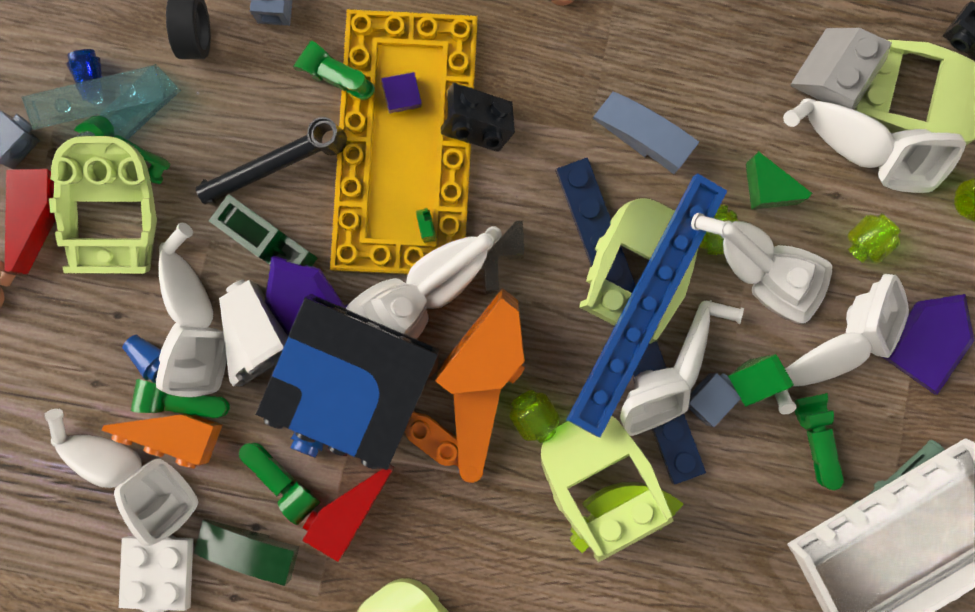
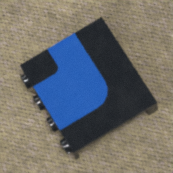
[255,294,439,470]

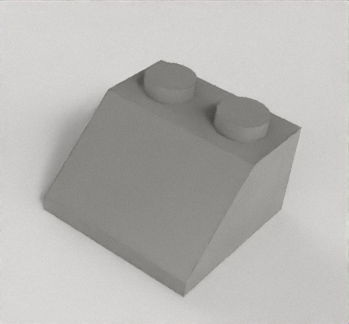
[791,28,892,110]

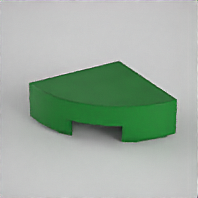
[416,208,436,243]

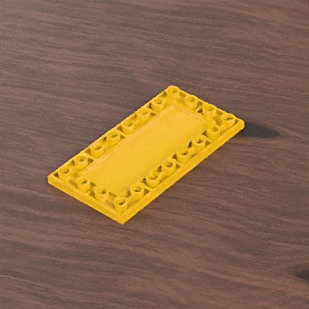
[330,9,478,275]

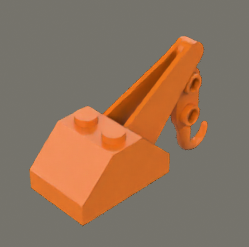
[404,288,525,483]

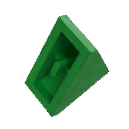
[745,151,812,210]
[728,354,794,407]

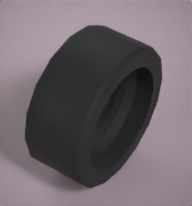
[166,0,211,59]

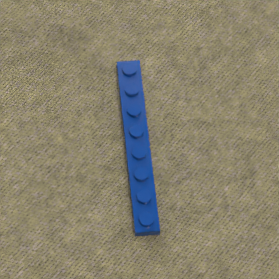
[566,174,727,438]

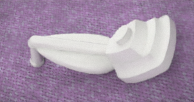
[783,98,966,193]
[691,213,832,324]
[156,223,227,397]
[346,226,502,339]
[775,274,909,414]
[620,300,744,436]
[44,409,199,546]

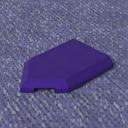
[265,256,346,336]
[882,294,975,395]

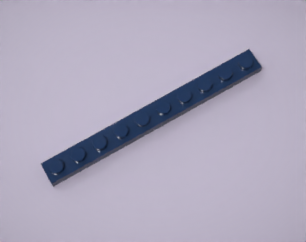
[556,157,706,485]

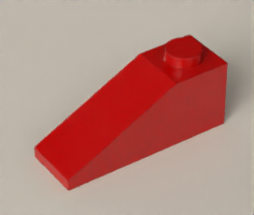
[4,169,56,275]
[302,464,395,562]

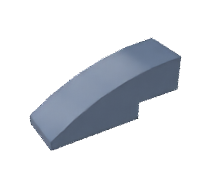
[593,91,699,174]

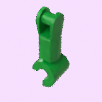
[293,40,375,100]
[74,116,170,184]
[130,379,230,418]
[794,393,844,490]
[239,443,321,525]

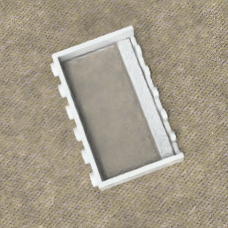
[787,438,975,612]

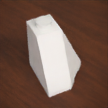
[219,280,288,386]

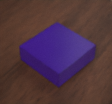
[381,72,422,114]

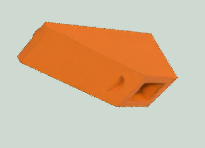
[102,414,223,469]

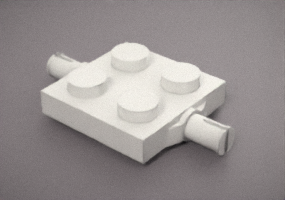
[119,535,193,612]

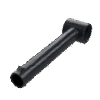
[196,117,347,205]

